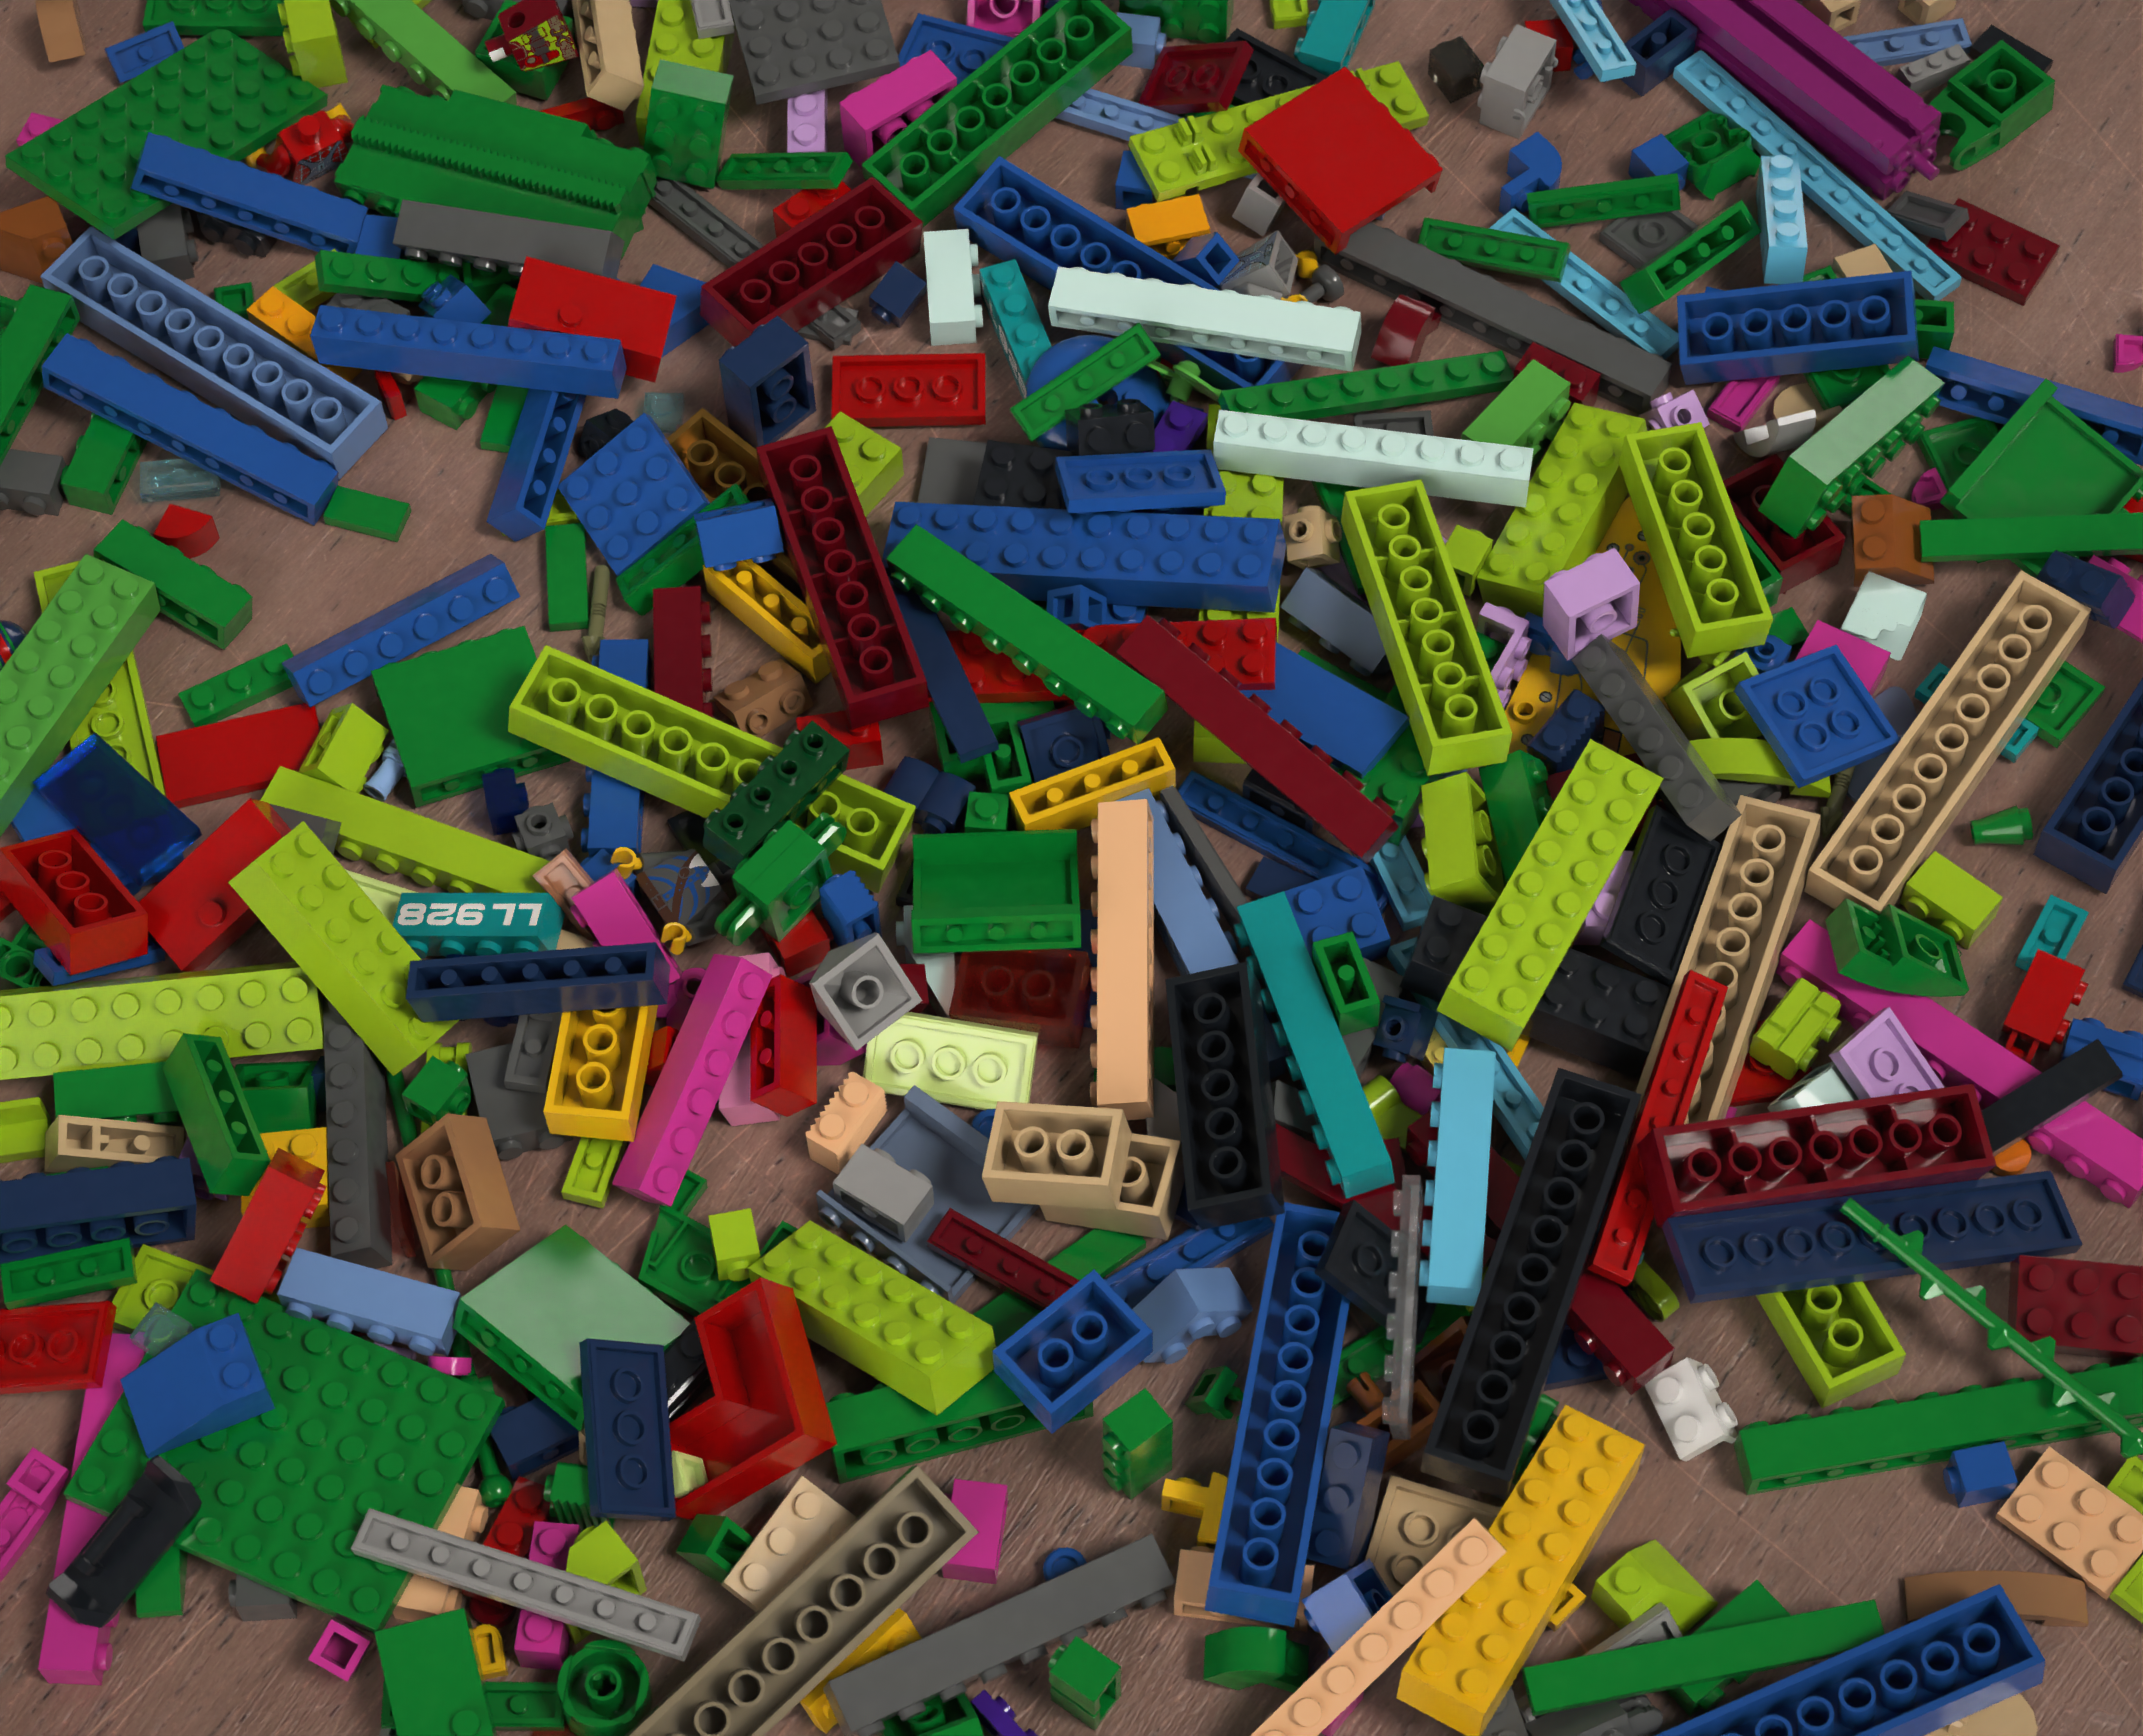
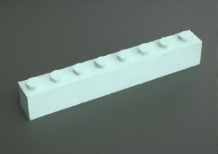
[1048,267,1361,372]
[1213,410,1534,508]

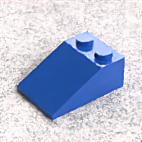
[120,1313,275,1459]

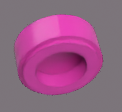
[427,1355,472,1375]

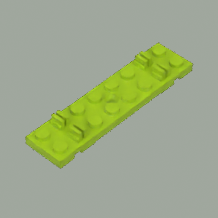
[1128,61,1429,202]

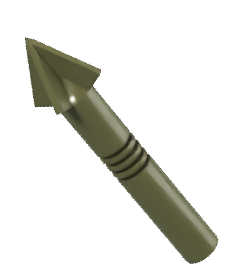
[581,565,611,665]
[1820,765,1856,838]

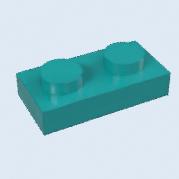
[2014,895,2089,972]

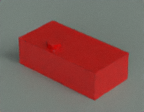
[508,256,677,383]
[139,798,291,972]
[0,828,148,976]

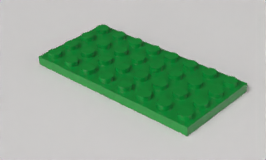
[5,29,328,240]

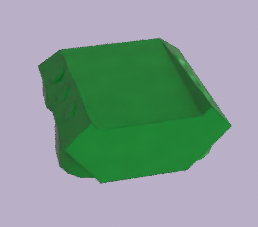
[1664,110,1761,201]

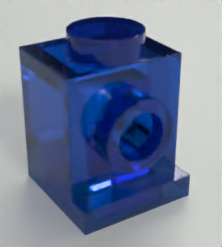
[481,767,529,836]

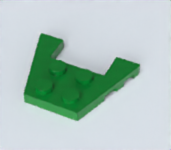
[638,1169,798,1317]

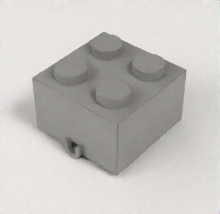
[1477,24,1558,139]

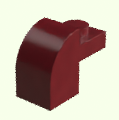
[1371,294,1442,366]

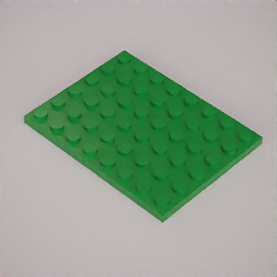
[63,1269,506,1634]

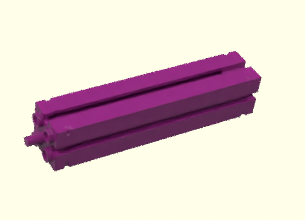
[1628,0,1941,201]

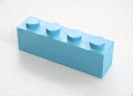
[1756,155,1808,284]

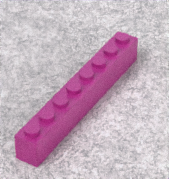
[38,1333,152,1685]

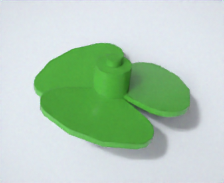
[1148,360,1222,403]

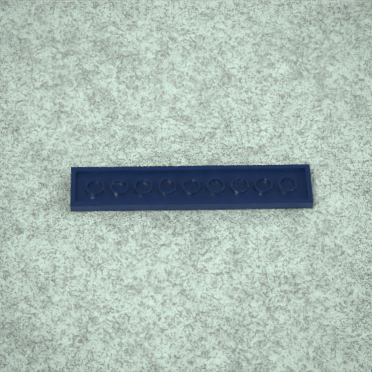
[1662,1171,2083,1304]

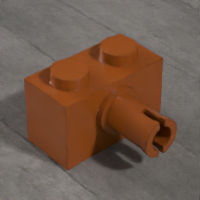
[1345,1372,1440,1474]

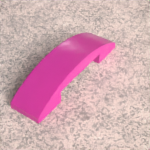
[0,1447,70,1582]

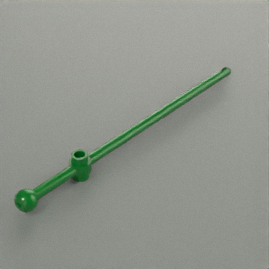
[385,1067,513,1508]

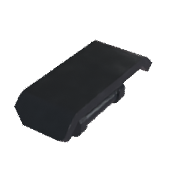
[46,1455,202,1628]

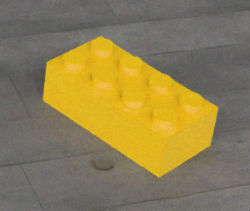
[543,1005,658,1142]

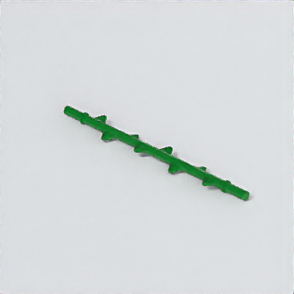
[1839,1197,2143,1459]

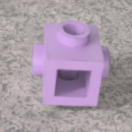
[1639,389,1710,431]

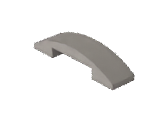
[1733,409,1816,457]

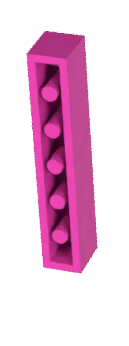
[612,954,773,1207]

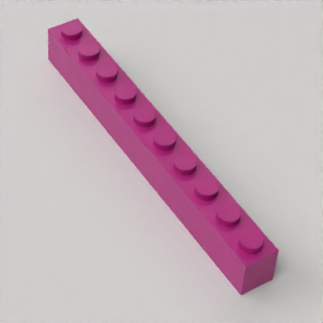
[1776,919,2143,1209]

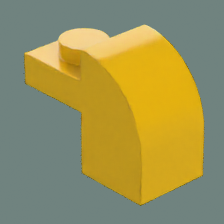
[1161,1472,1228,1550]

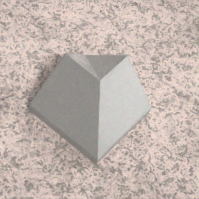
[809,932,923,1051]

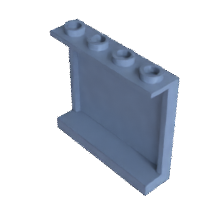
[816,1085,1040,1304]

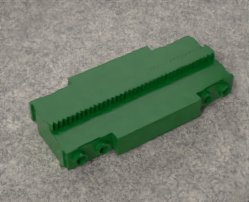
[334,84,658,260]

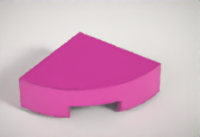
[2113,334,2143,373]
[1910,467,1947,511]

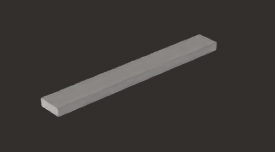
[351,1508,701,1661]

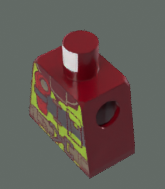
[485,0,579,72]

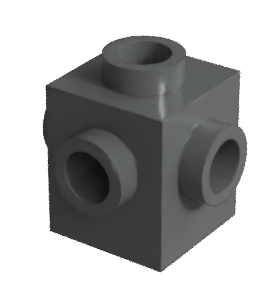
[511,802,574,861]

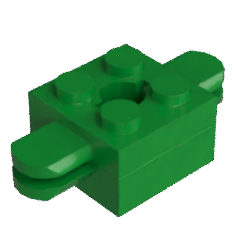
[715,812,847,946]

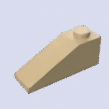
[45,1115,184,1173]

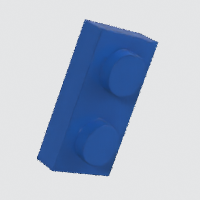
[104,21,184,83]

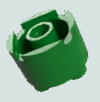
[557,1639,652,1736]

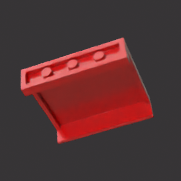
[1238,67,1443,255]

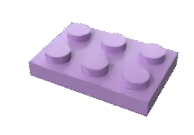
[1829,1007,1945,1100]

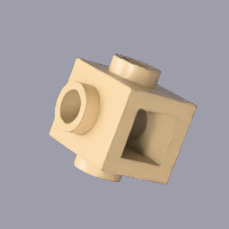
[1283,505,1342,570]

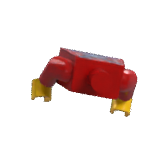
[245,102,354,185]

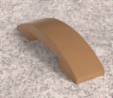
[1903,1570,2089,1627]

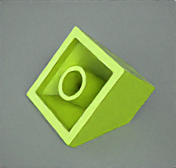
[1591,1539,1719,1637]

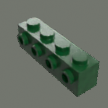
[703,721,850,871]

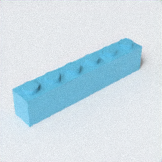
[1419,1047,1496,1306]

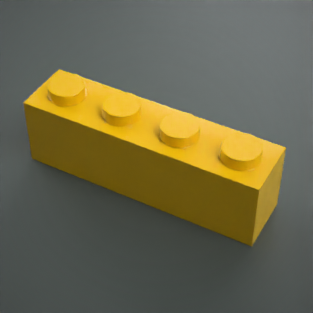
[703,559,831,684]
[1009,737,1176,831]

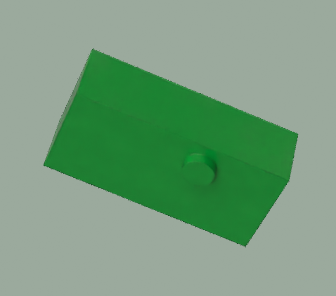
[374,1608,497,1736]

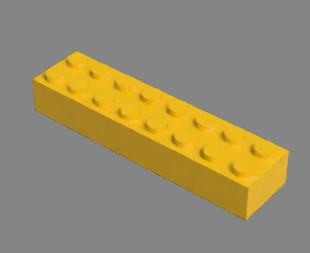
[1396,1404,1645,1736]

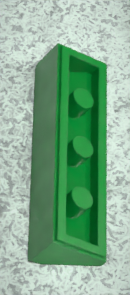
[615,483,750,616]

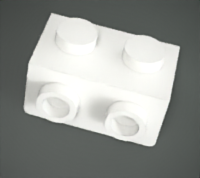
[1645,1357,1738,1462]

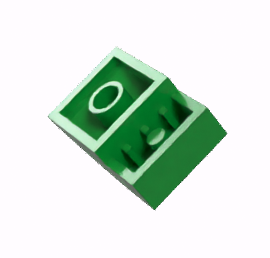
[1825,898,1969,997]

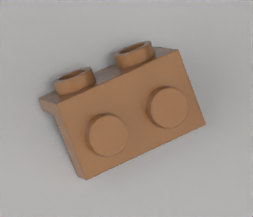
[713,658,813,738]

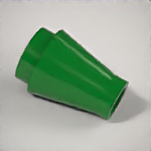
[1970,805,2033,845]

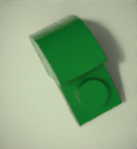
[1203,1626,1309,1693]

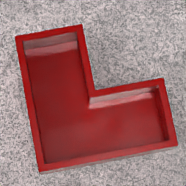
[669,1277,837,1521]

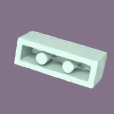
[924,229,983,346]

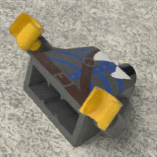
[610,847,735,955]

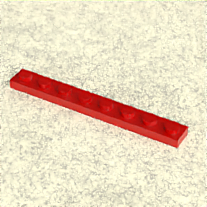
[1587,969,1728,1287]

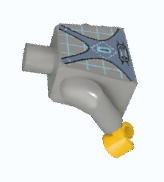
[1215,230,1318,302]

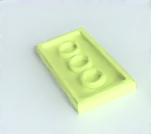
[863,1012,1039,1110]

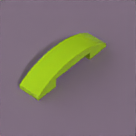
[1689,738,1831,798]

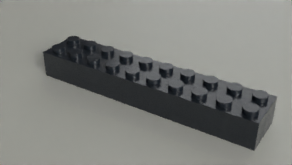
[1421,1068,1641,1500]

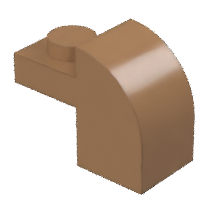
[35,0,87,63]

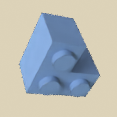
[1132,1267,1253,1364]

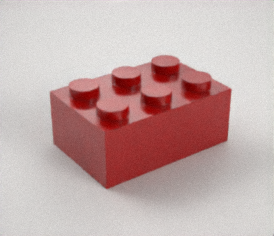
[210,1148,327,1304]

